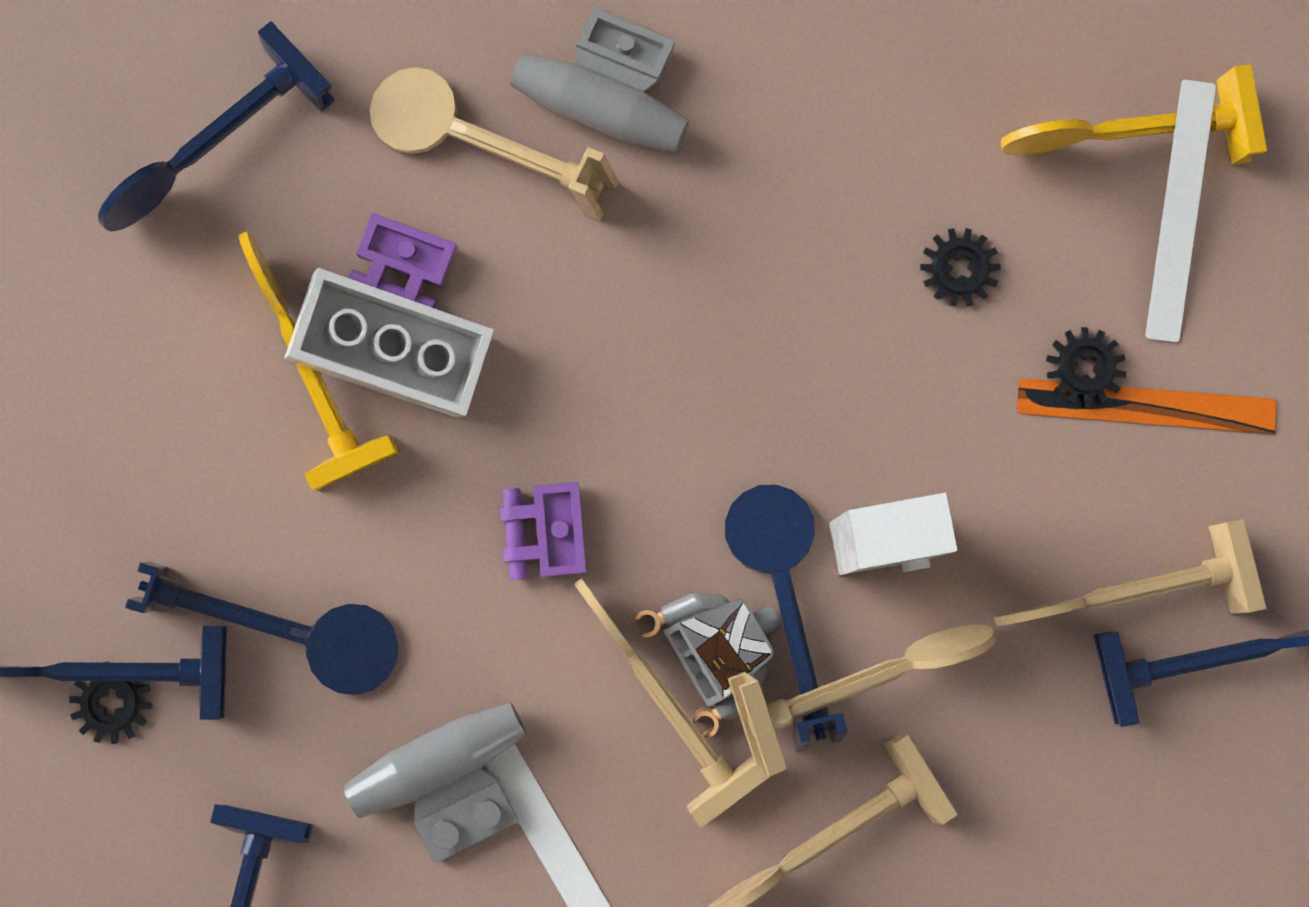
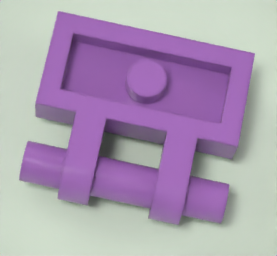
[348,213,458,308]
[499,482,587,580]

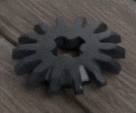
[920,228,1001,307]
[1046,327,1127,407]
[69,661,152,744]

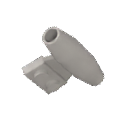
[511,7,689,153]
[344,702,527,864]

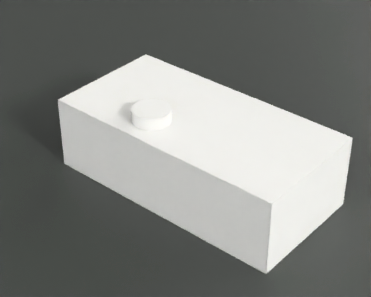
[284,268,494,418]
[829,492,958,576]

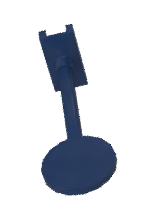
[98,21,335,232]
[725,485,848,752]
[125,562,398,695]
[0,626,227,720]
[1093,630,1309,727]
[210,804,313,907]

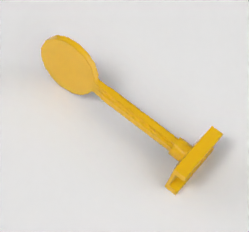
[1000,64,1267,165]
[238,231,399,491]

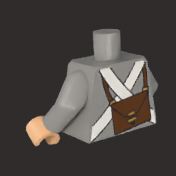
[635,593,781,738]

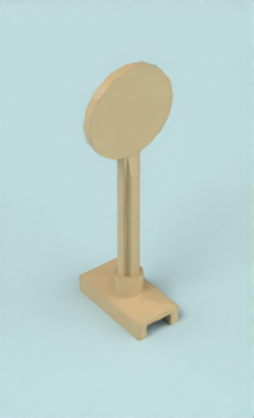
[369,67,619,222]
[993,519,1267,626]
[574,578,772,828]
[727,624,997,776]
[707,735,958,907]

